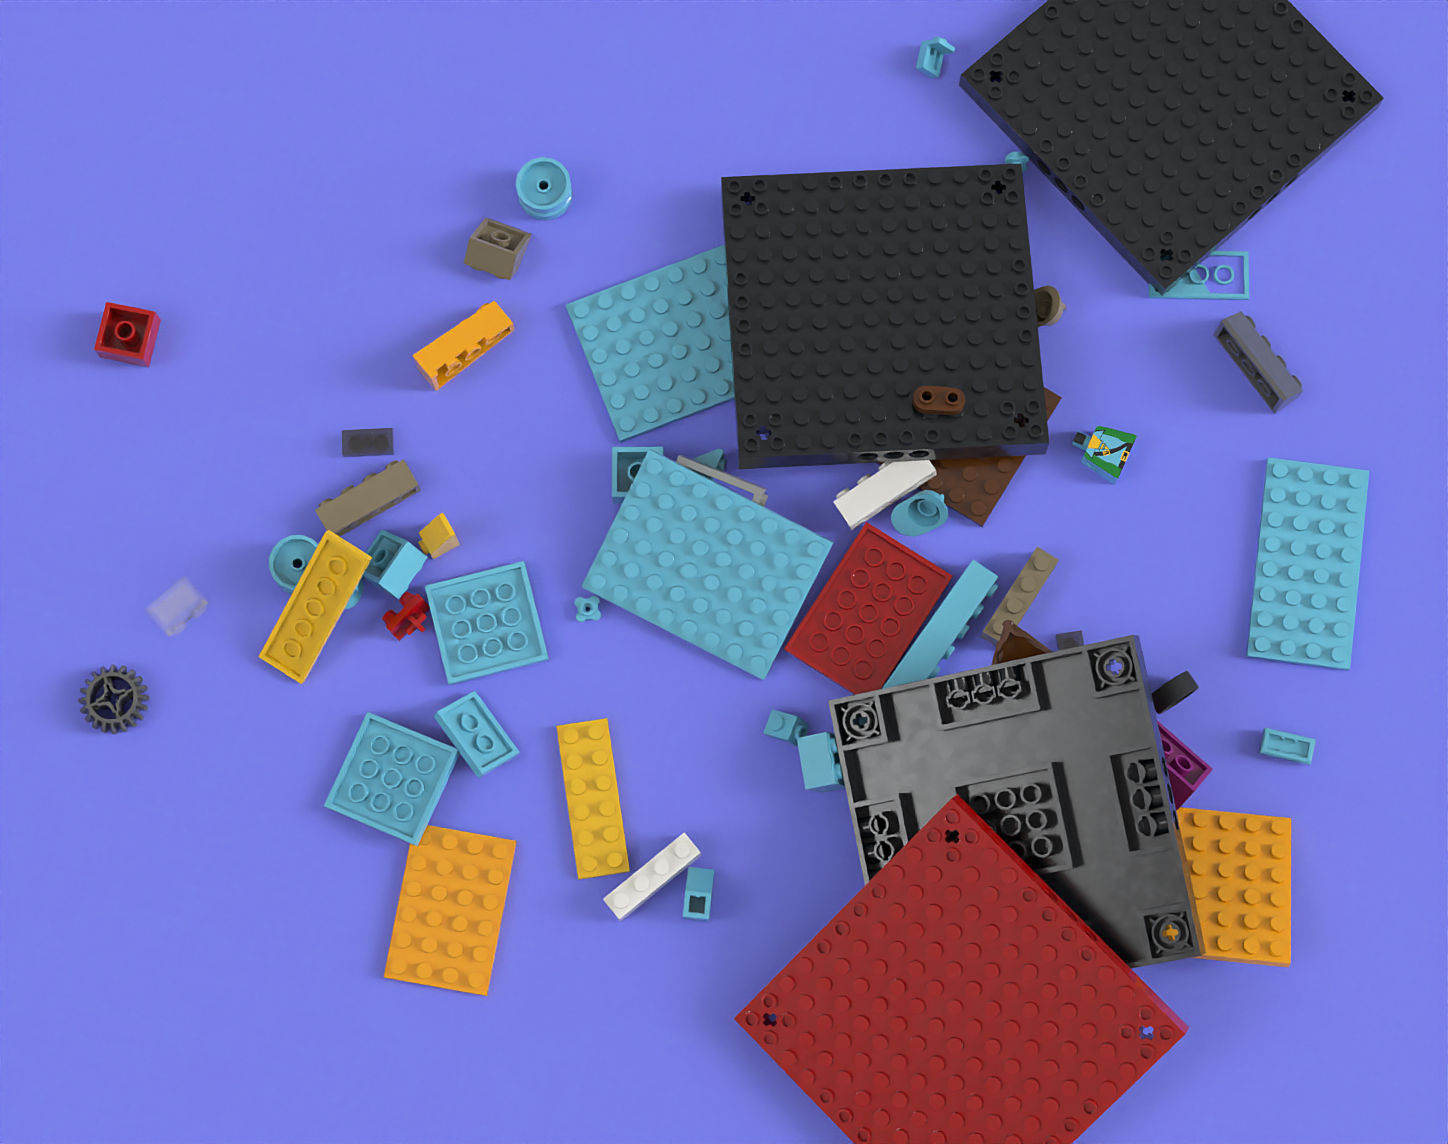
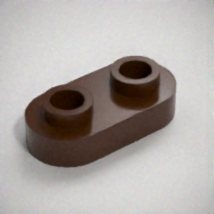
[913,386,965,415]

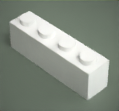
[833,460,937,530]
[603,832,701,922]

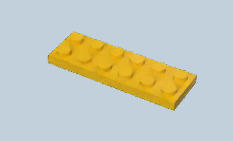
[258,530,372,684]
[556,718,630,880]

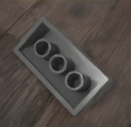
[1214,311,1303,414]

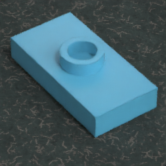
[1258,728,1316,765]

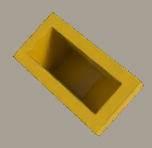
[418,513,460,560]

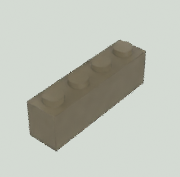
[315,459,421,537]
[980,547,1059,646]

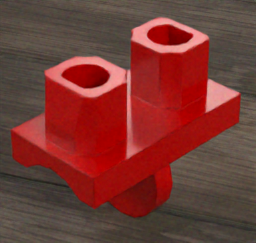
[382,591,430,641]

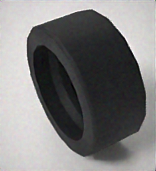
[1151,671,1199,714]

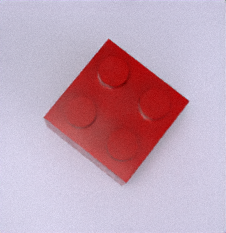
[94,302,161,367]

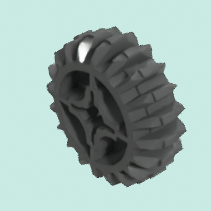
[78,664,150,735]

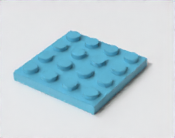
[425,561,549,686]
[324,712,460,846]

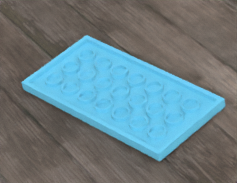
[1246,457,1369,671]

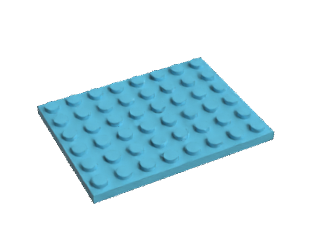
[566,245,734,443]
[581,449,834,680]

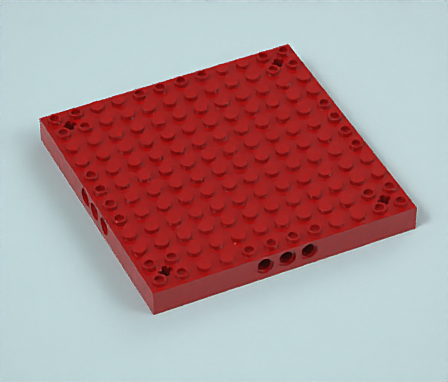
[734,794,1189,1144]

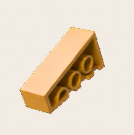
[412,301,515,391]

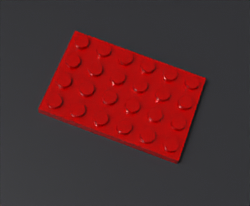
[784,522,953,695]

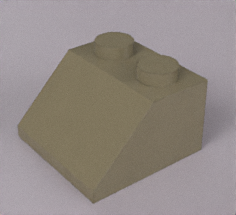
[463,217,532,280]

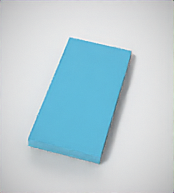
[1149,251,1249,300]

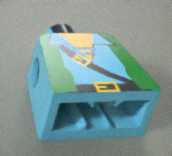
[1072,426,1137,484]

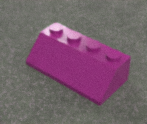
[1157,721,1213,810]

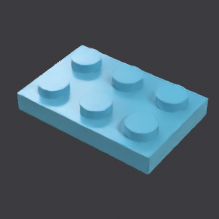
[434,691,520,779]

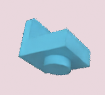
[916,37,955,78]
[763,709,809,747]

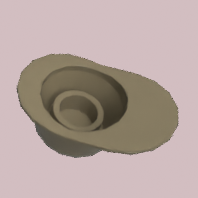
[1034,285,1066,327]

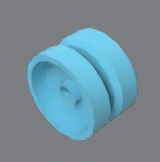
[516,157,573,221]
[269,535,318,595]

